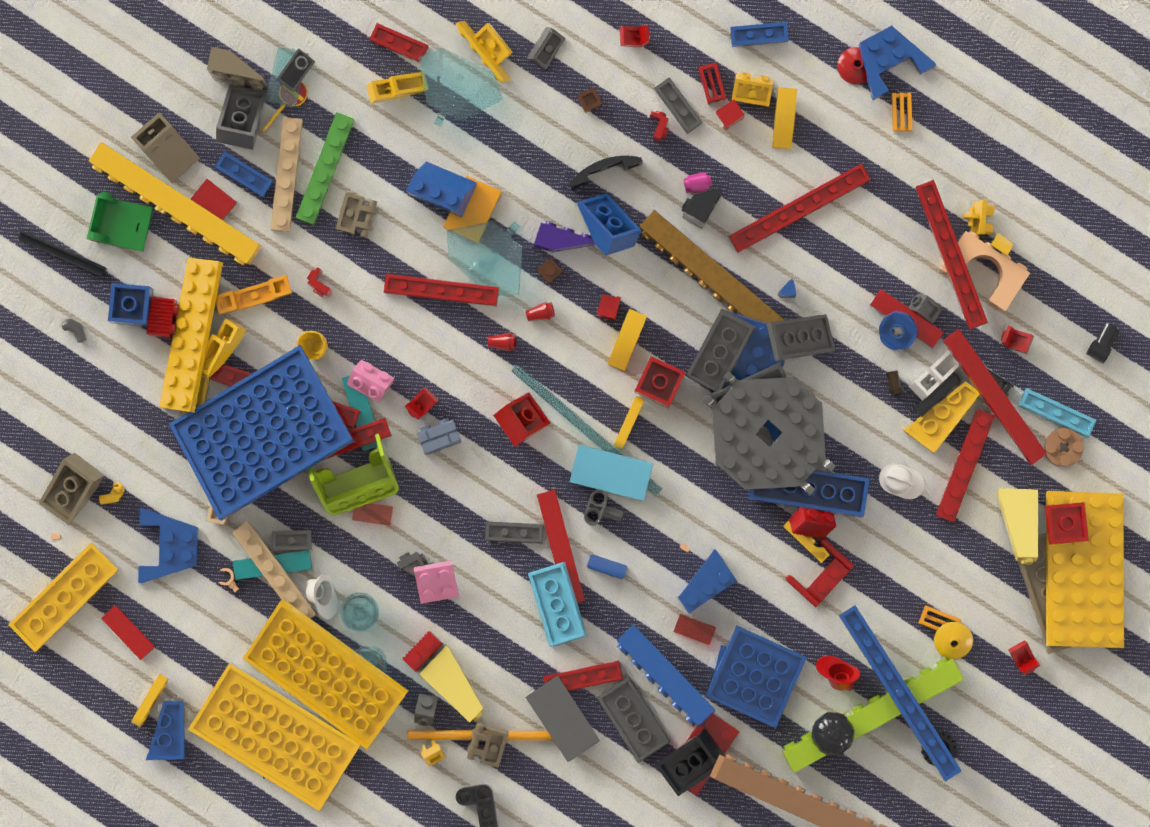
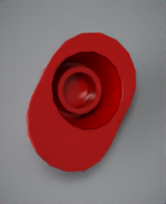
[816,656,860,691]

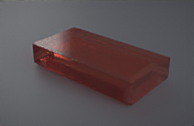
[352,502,393,526]
[673,614,716,645]

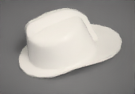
[879,463,925,499]
[306,574,338,619]

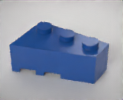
[678,549,737,614]

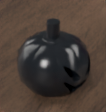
[811,712,855,756]

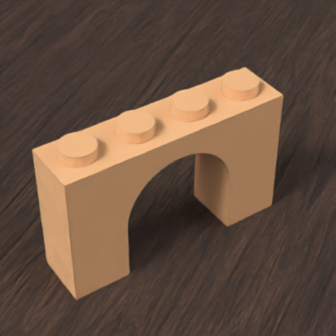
[938,231,1030,313]

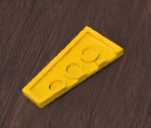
[903,381,980,454]

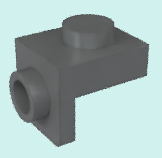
[397,552,428,570]
[414,693,438,726]

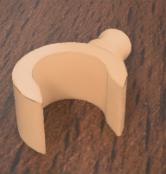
[219,568,239,593]

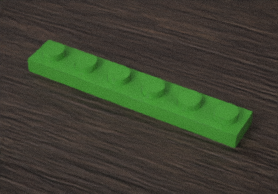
[296,112,355,225]

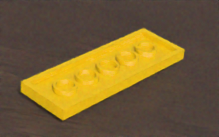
[8,543,119,652]

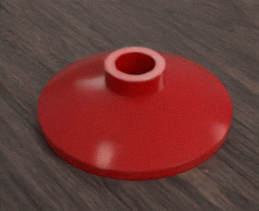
[837,47,867,85]

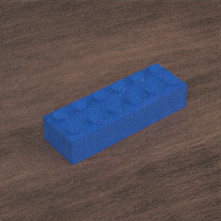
[748,470,870,518]
[617,624,716,727]

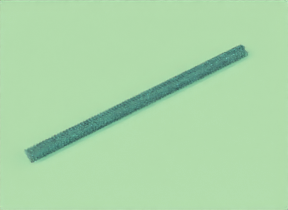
[512,363,663,496]

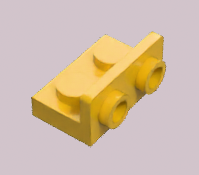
[732,72,773,106]

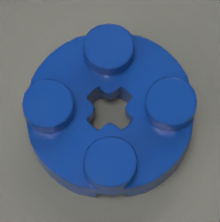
[879,311,918,350]

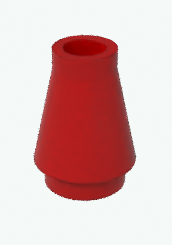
[526,302,555,321]
[488,332,516,351]

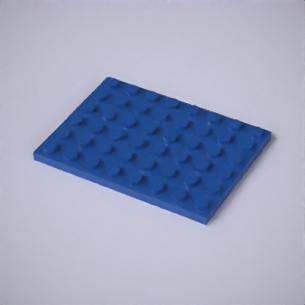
[169,345,354,521]

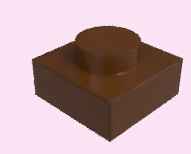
[577,87,602,113]
[536,257,563,284]

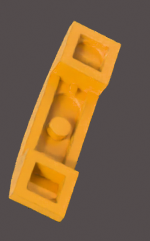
[216,275,292,315]

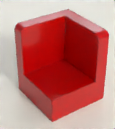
[716,99,745,131]
[597,295,621,321]

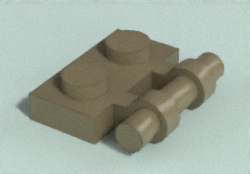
[335,193,377,238]
[467,723,509,768]

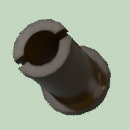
[886,370,904,396]

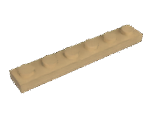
[271,117,303,232]
[232,521,317,619]

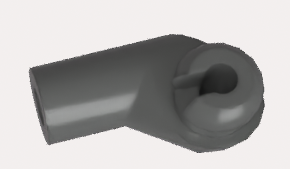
[61,319,87,343]

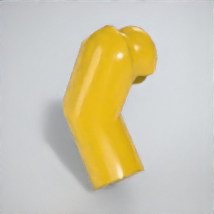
[99,482,125,505]

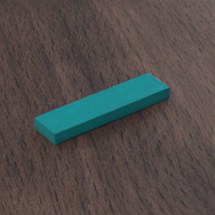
[342,376,378,451]
[233,550,312,580]

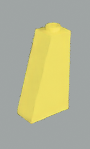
[997,488,1038,565]
[420,646,484,722]

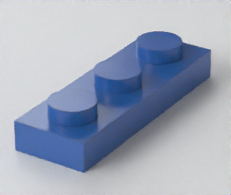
[730,22,789,47]
[215,151,273,198]

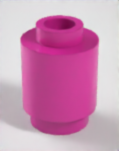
[683,172,712,194]

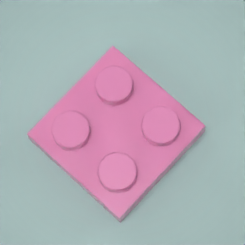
[414,561,459,604]

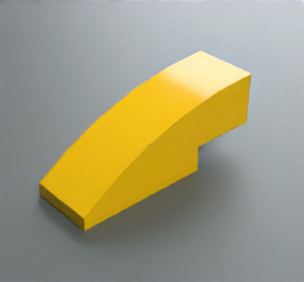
[366,72,430,104]
[772,87,797,149]
[607,309,647,371]
[202,318,247,377]

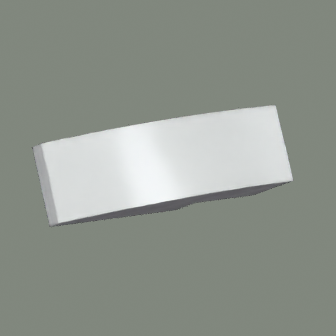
[909,350,960,401]

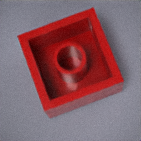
[634,356,685,409]

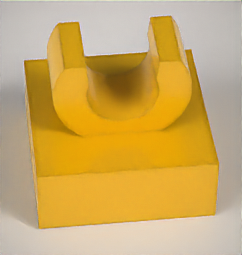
[421,740,446,767]

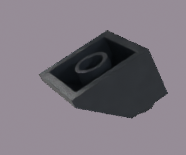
[681,188,723,229]

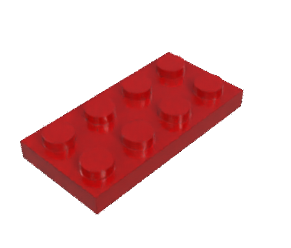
[686,714,740,796]

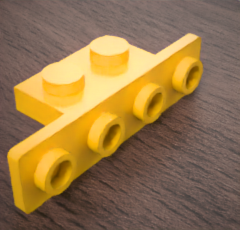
[456,21,513,83]

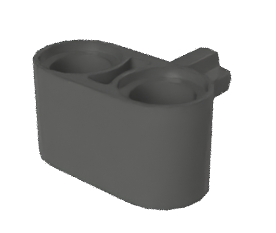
[584,490,624,526]

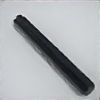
[18,231,107,277]

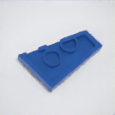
[146,701,185,760]

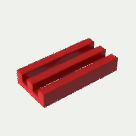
[698,62,726,104]

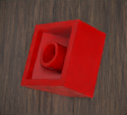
[493,392,551,447]

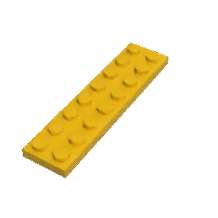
[159,258,223,413]

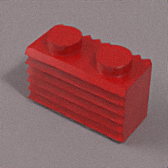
[146,296,179,339]
[789,507,837,539]
[403,631,443,672]

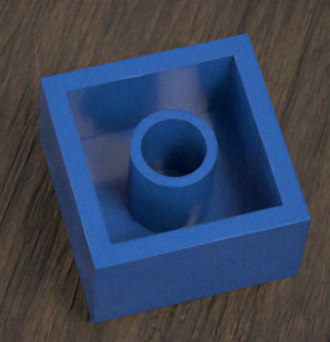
[108,283,154,327]

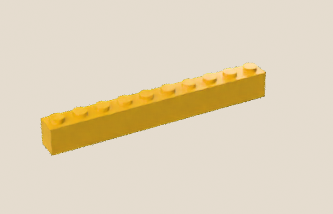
[89,142,262,265]

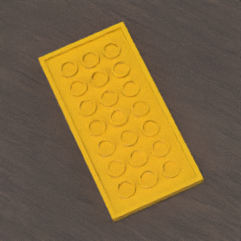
[1046,491,1124,648]
[242,599,408,750]
[188,663,361,811]

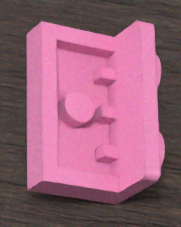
[347,360,394,402]

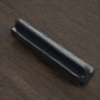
[915,372,961,417]

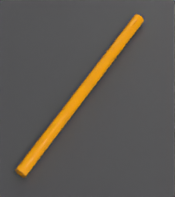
[407,730,554,741]

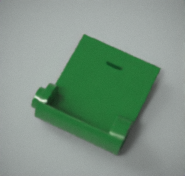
[86,192,154,252]

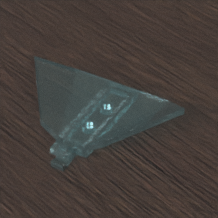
[418,48,504,127]
[447,221,522,296]

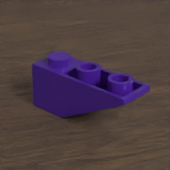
[534,221,595,253]

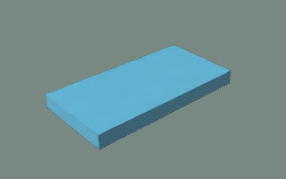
[570,444,653,501]
[528,562,587,647]

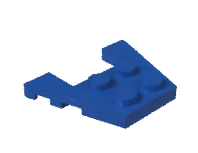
[859,25,936,101]
[138,508,198,583]

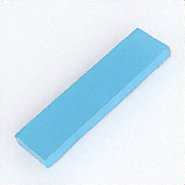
[1018,388,1097,438]

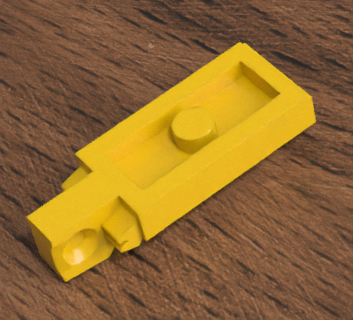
[783,521,829,563]

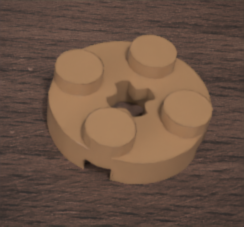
[1044,428,1084,467]

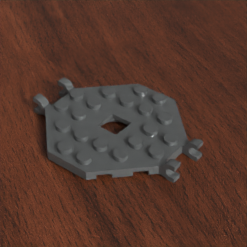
[702,371,836,496]

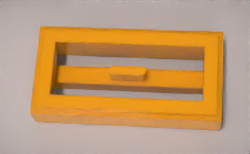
[891,93,912,132]
[918,605,961,631]

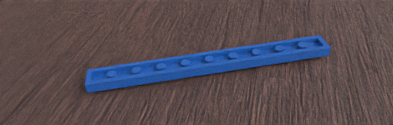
[838,605,962,782]

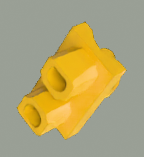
[963,200,995,236]

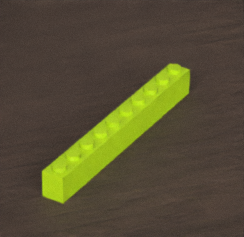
[781,657,964,773]

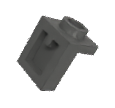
[909,293,943,324]

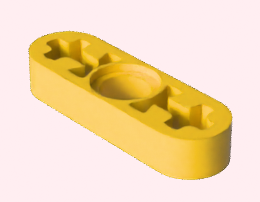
[613,396,645,450]
[131,674,169,727]

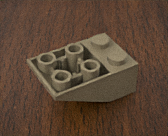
[207,47,268,90]
[131,112,201,183]

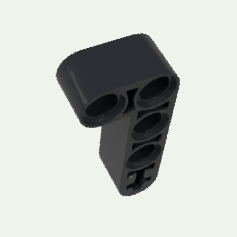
[456,784,498,827]

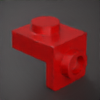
[619,25,650,48]
[650,111,669,143]
[307,267,332,297]
[1001,326,1034,354]
[405,387,439,420]
[1008,640,1040,675]

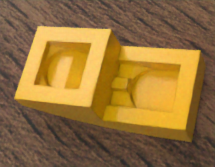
[990,232,1014,255]

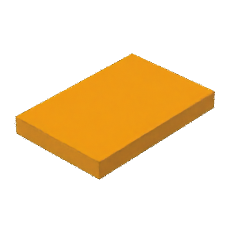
[443,176,502,243]

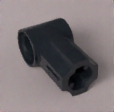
[1086,323,1120,364]

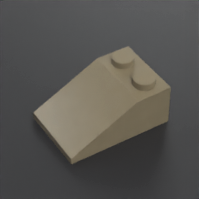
[39,453,105,525]

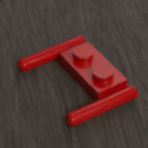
[786,538,854,608]

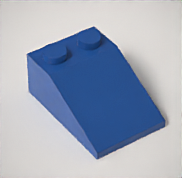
[577,193,641,256]

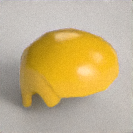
[297,331,328,360]

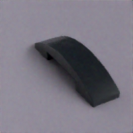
[570,155,643,190]

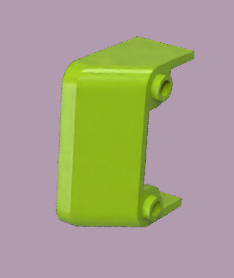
[308,434,399,516]

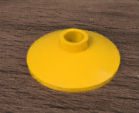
[934,622,973,659]

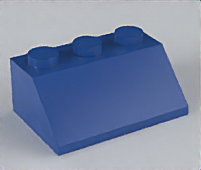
[406,161,478,218]

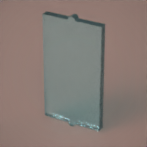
[265,47,309,107]

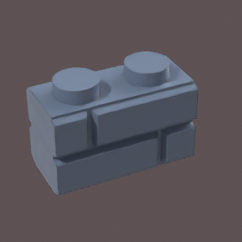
[417,418,462,456]

